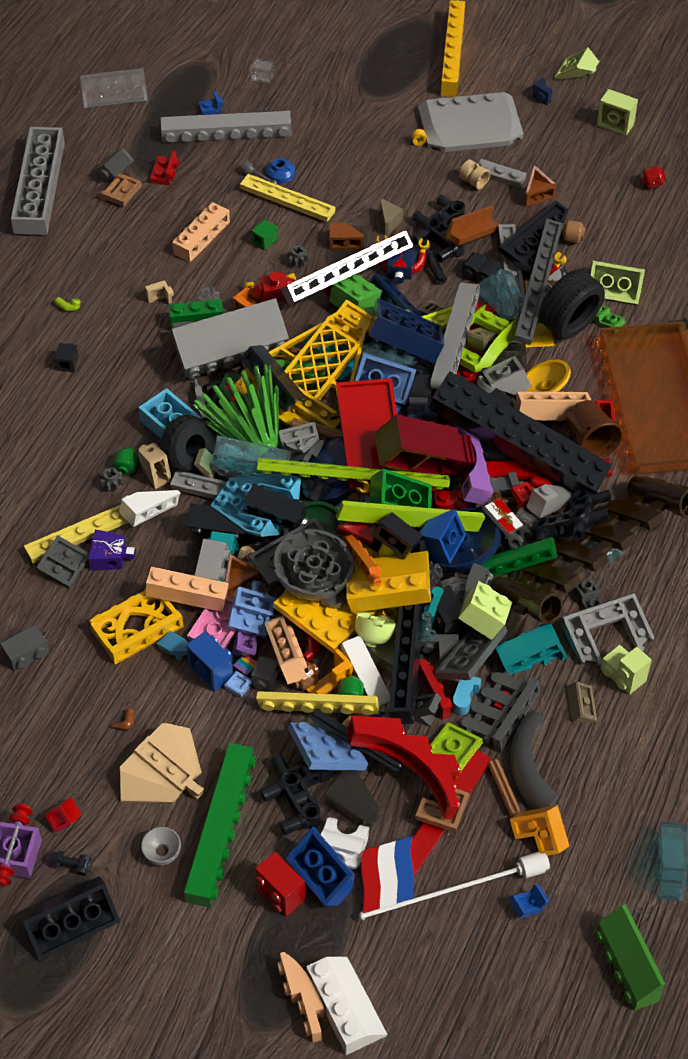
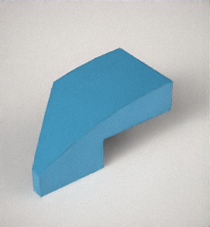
[157,631,189,660]

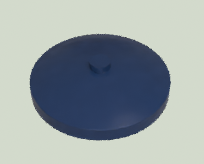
[300,437,357,504]
[430,508,501,572]

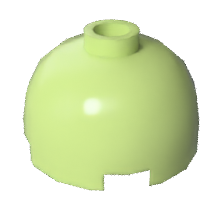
[355,612,396,647]

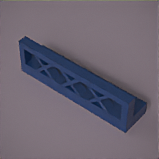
[369,274,423,317]

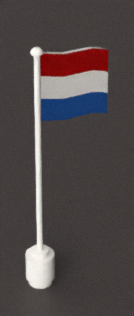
[359,836,550,920]

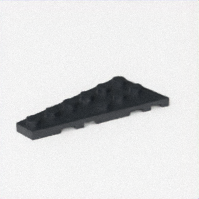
[498,200,569,275]

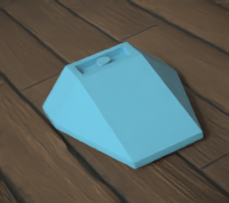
[211,474,301,537]

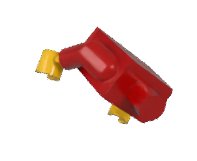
[244,272,297,303]

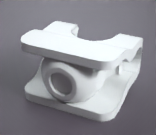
[321,817,369,869]

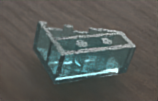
[478,269,524,323]
[658,822,688,902]

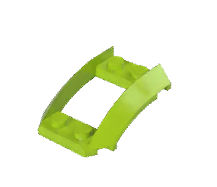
[459,304,518,372]

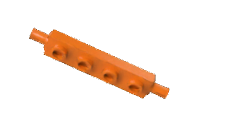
[342,535,382,586]

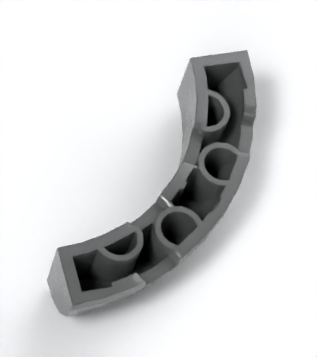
[509,711,558,810]

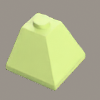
[554,48,599,80]

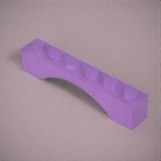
[446,421,493,505]

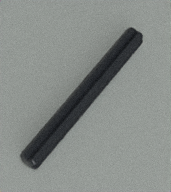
[311,709,403,772]

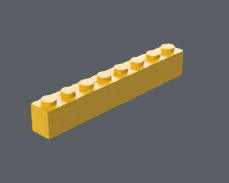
[441,0,465,97]

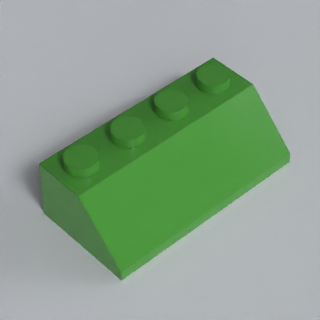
[595,904,665,1011]

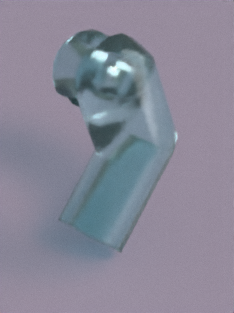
[422,612,436,641]

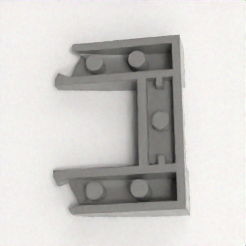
[560,593,654,666]

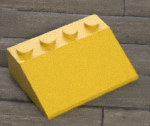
[346,551,431,613]

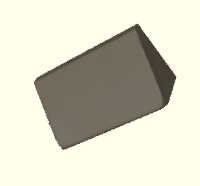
[567,681,597,723]

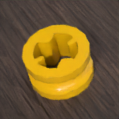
[411,129,427,146]

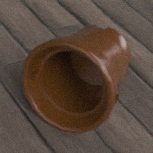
[565,400,623,458]

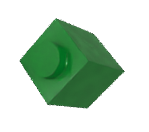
[251,220,278,250]

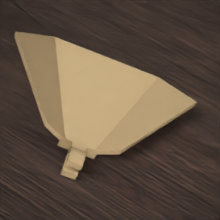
[120,723,204,803]

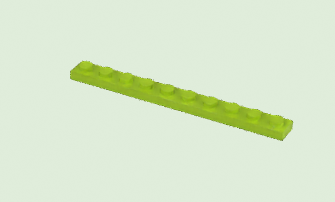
[257,458,450,490]

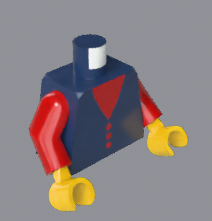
[377,235,430,284]

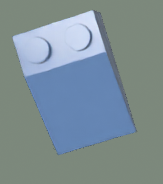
[354,352,416,405]

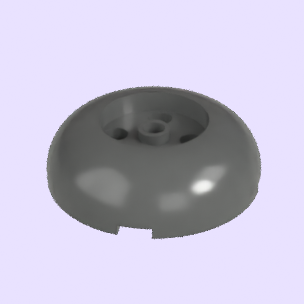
[274,529,354,600]

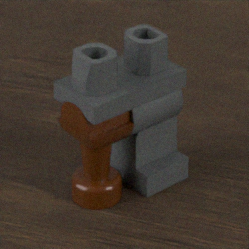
[473,472,520,510]

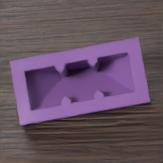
[231,631,257,656]

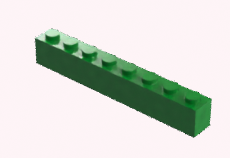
[184,743,257,908]

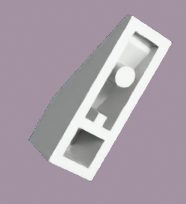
[119,490,180,527]

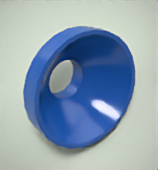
[266,158,295,184]

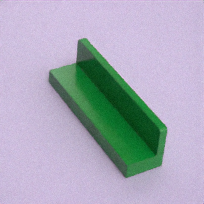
[481,537,557,578]

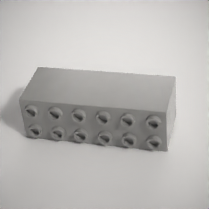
[172,298,289,379]

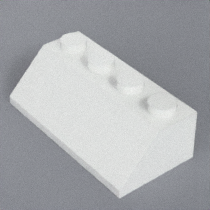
[306,957,387,1055]

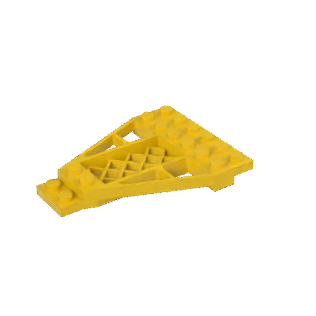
[235,299,372,441]

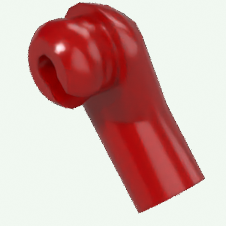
[528,476,552,489]
[303,635,320,662]

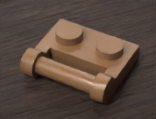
[98,173,141,206]

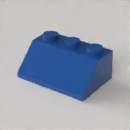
[286,827,355,906]

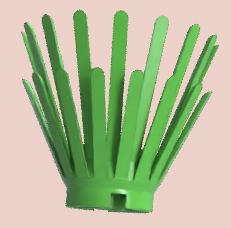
[193,364,281,459]

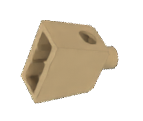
[138,443,172,489]

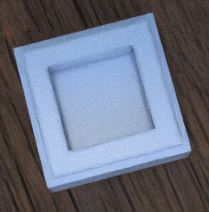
[224,671,252,698]

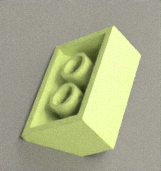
[591,261,645,304]

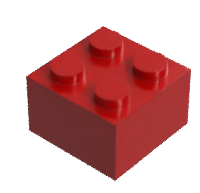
[255,852,305,917]

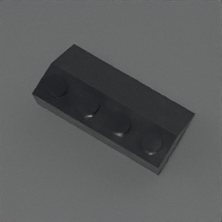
[18,876,121,961]

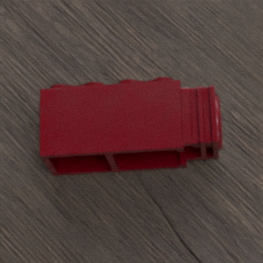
[374,415,475,477]

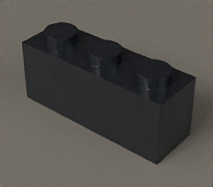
[243,484,307,530]

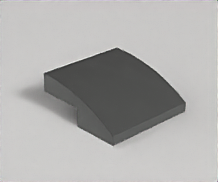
[37,535,90,587]

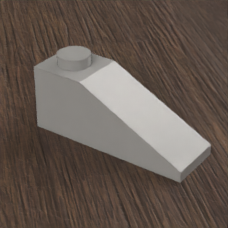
[527,484,572,518]

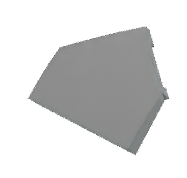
[279,422,319,453]

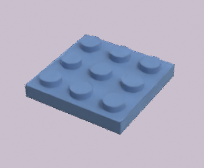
[288,722,368,770]

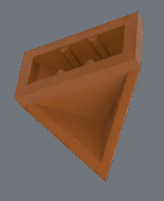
[524,165,557,207]
[225,554,260,598]

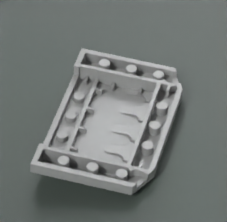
[418,92,523,152]

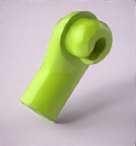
[54,297,81,311]

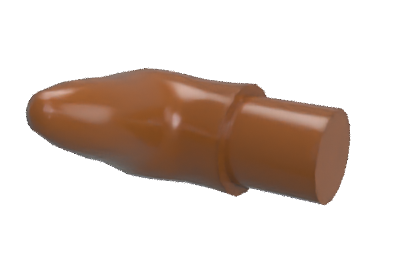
[111,708,135,730]

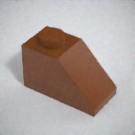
[330,223,364,250]

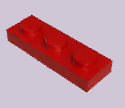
[418,658,452,720]

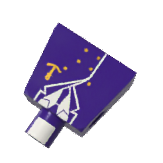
[89,529,136,571]

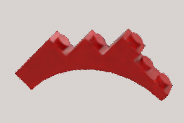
[347,716,460,819]

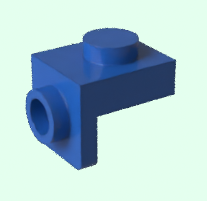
[509,884,549,918]

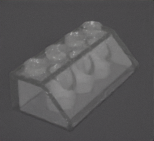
[80,68,148,108]

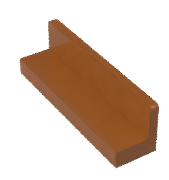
[446,205,500,246]

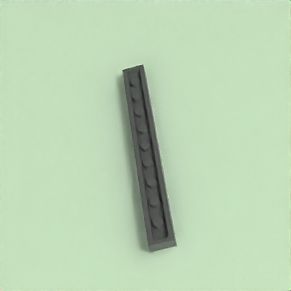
[513,218,563,345]

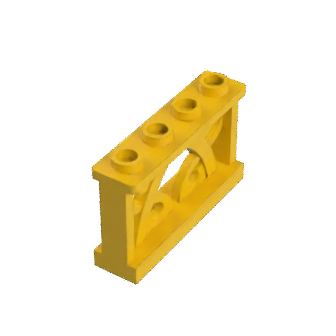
[89,589,184,664]

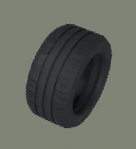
[539,270,605,339]

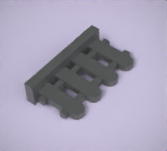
[461,671,540,753]

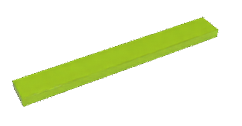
[336,501,485,532]

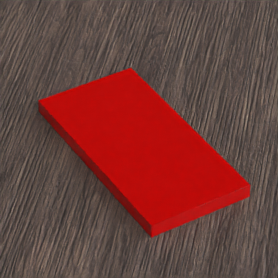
[336,378,401,491]

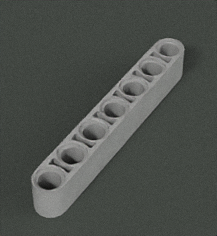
[430,283,480,391]

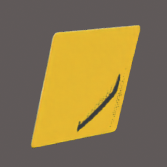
[522,323,554,347]

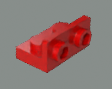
[150,151,179,186]

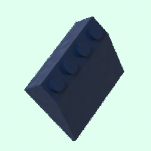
[369,298,444,363]

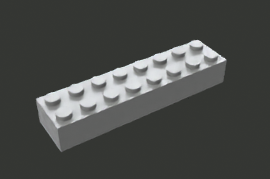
[11,127,65,235]

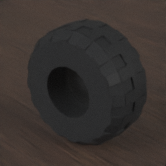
[160,415,216,472]

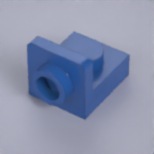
[198,91,223,115]

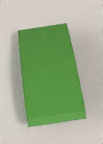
[592,305,625,333]

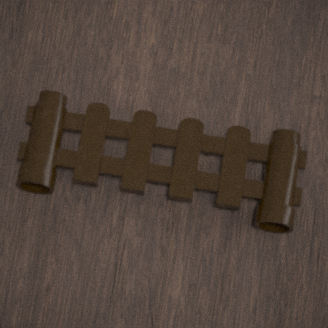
[490,476,688,624]

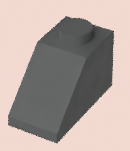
[95,148,134,182]

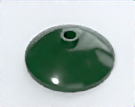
[288,501,342,540]

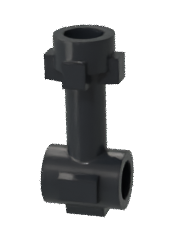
[50,850,92,876]

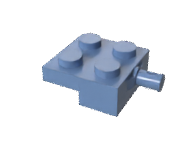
[227,581,276,638]

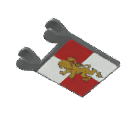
[482,498,534,549]

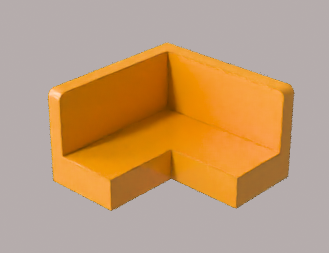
[307,649,353,695]
[510,805,569,855]

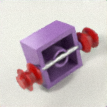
[0,803,42,887]

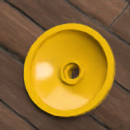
[526,359,571,392]

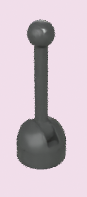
[241,160,277,185]

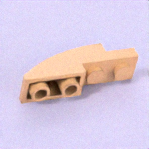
[277,952,324,1043]

